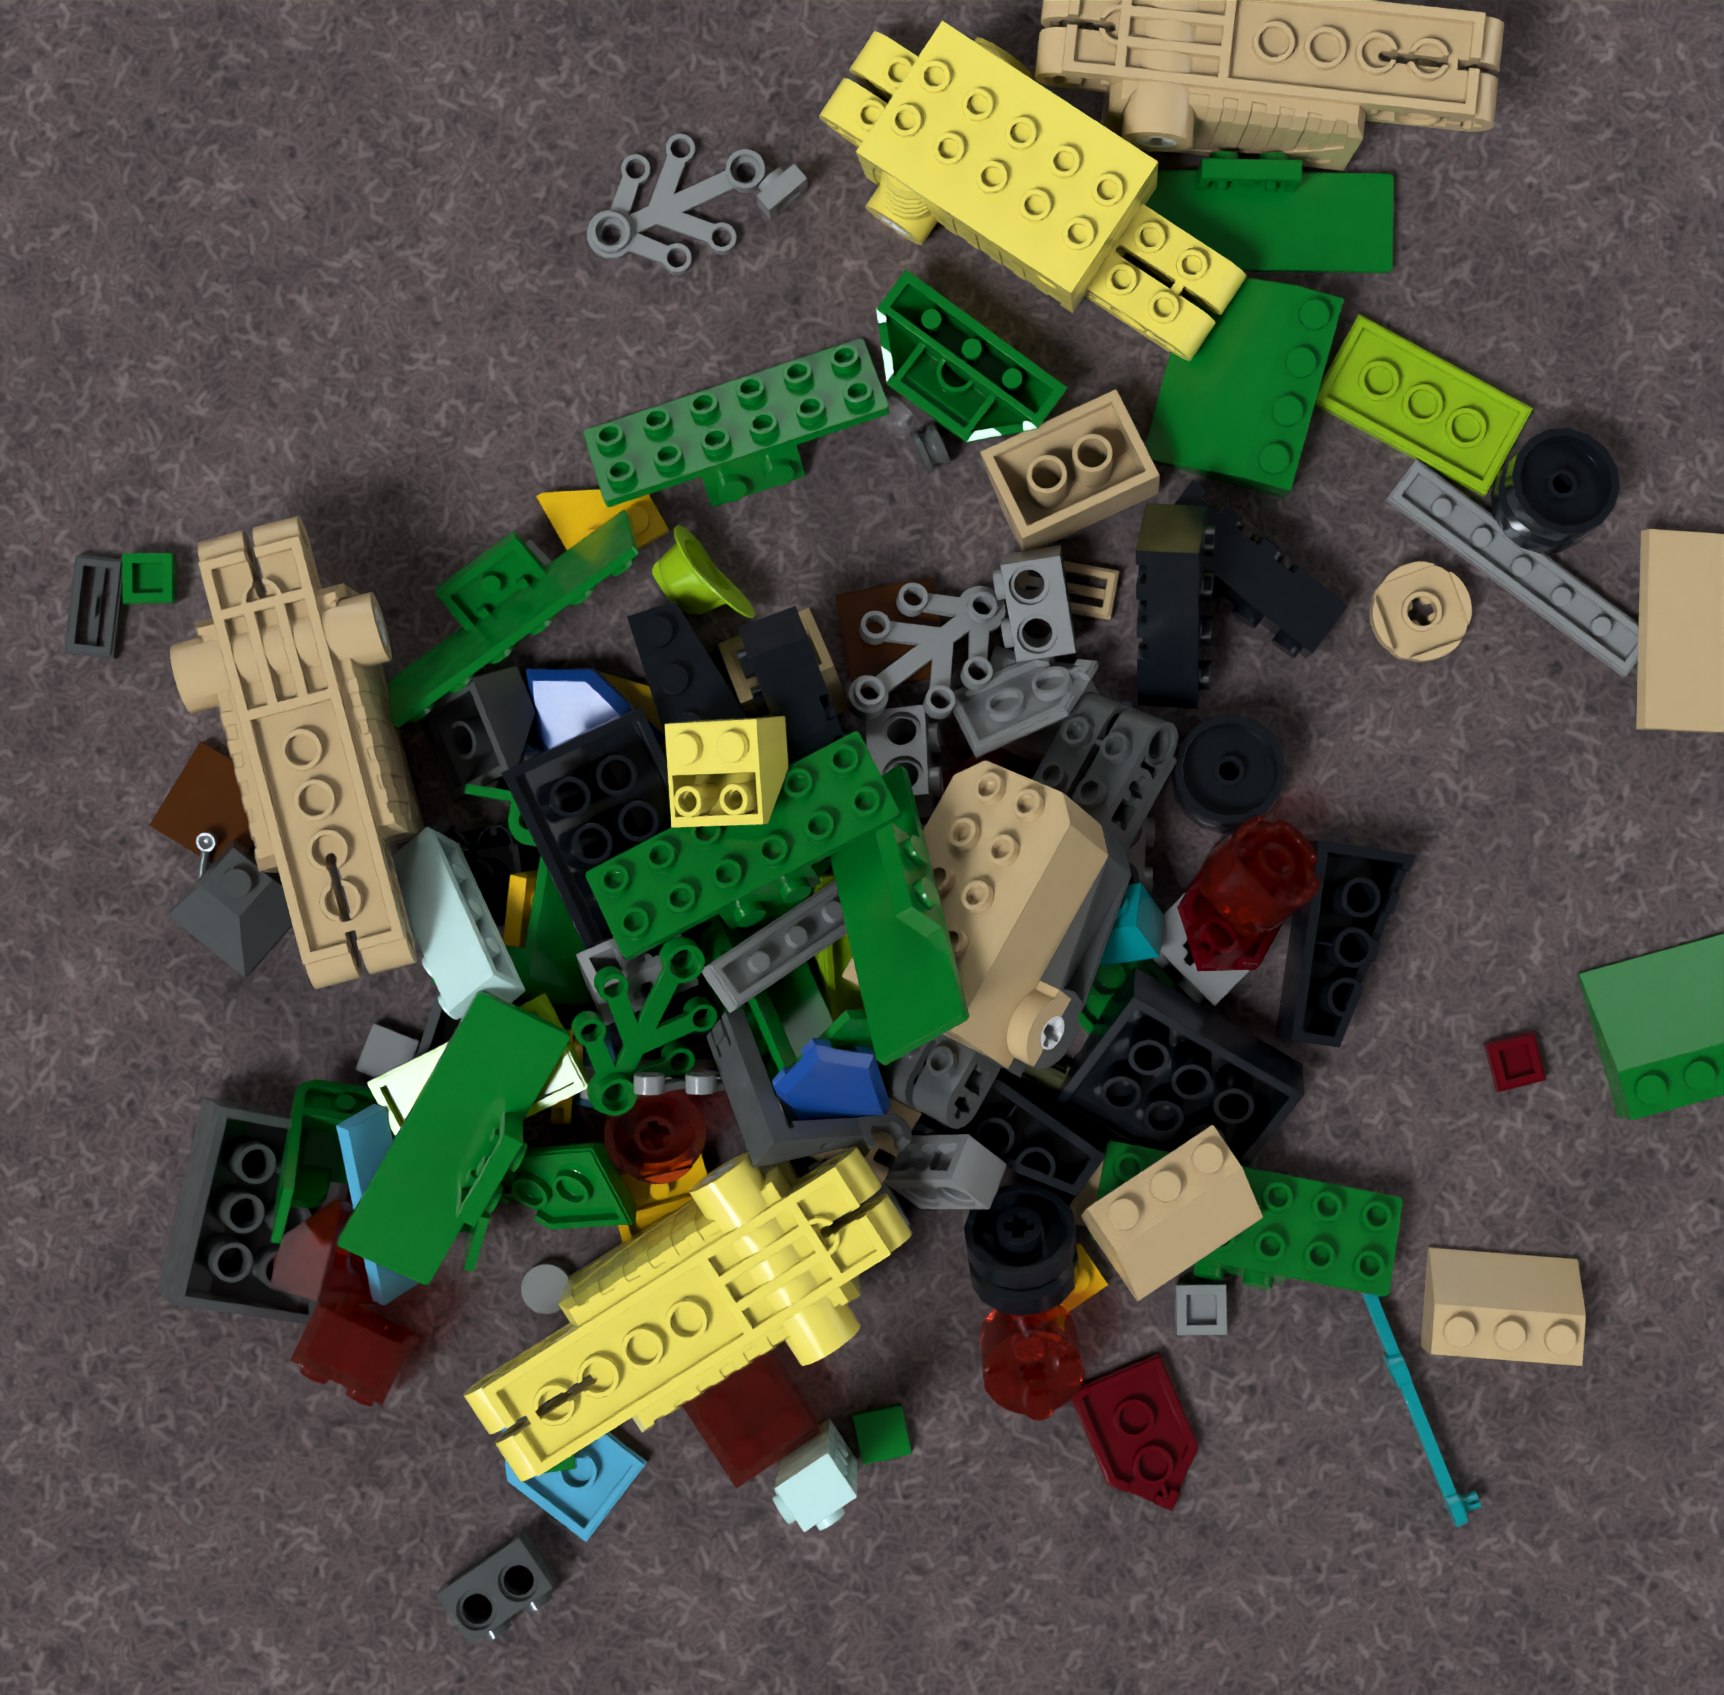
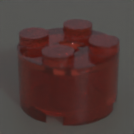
[1197,816,1321,937]
[604,1089,706,1184]
[979,1304,1085,1420]

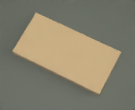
[1636,529,1724,734]

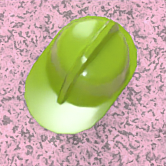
[652,525,756,618]

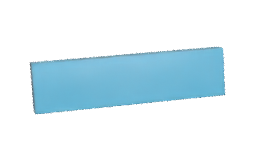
[336,1104,419,1306]

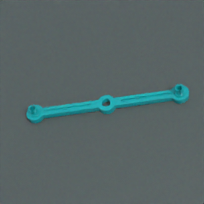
[1361,1293,1482,1528]

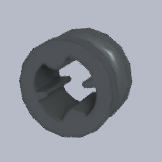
[910,423,951,474]

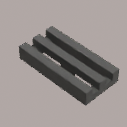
[64,555,123,659]

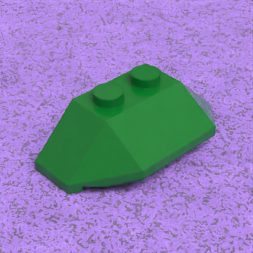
[876,269,1067,443]

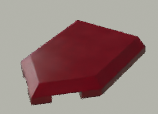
[1177,840,1294,971]
[1068,1353,1199,1512]

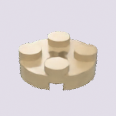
[1369,562,1472,662]

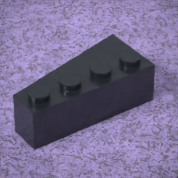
[1136,503,1216,709]
[627,601,748,734]
[735,606,844,766]
[1275,840,1416,1048]

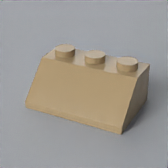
[980,389,1160,551]
[1080,1125,1263,1302]
[1421,1247,1586,1366]

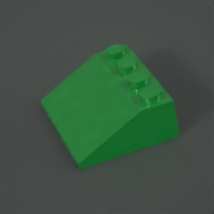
[1145,278,1344,499]
[1578,933,1724,1120]

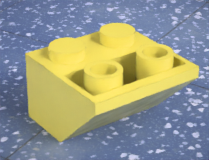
[664,716,788,827]

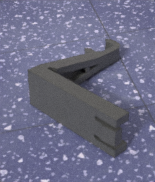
[707,1009,912,1167]

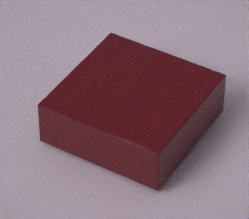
[1483,1031,1547,1092]

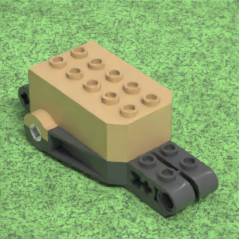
[842,692,1178,1129]

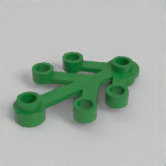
[571,936,717,1116]

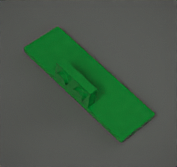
[1123,151,1394,274]
[583,338,890,508]
[388,510,639,728]
[586,732,901,960]
[830,765,969,1065]
[338,990,570,1285]
[1090,1141,1403,1297]

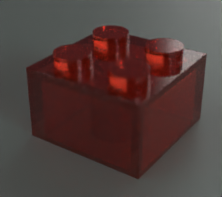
[290,1293,423,1406]
[682,1350,822,1489]

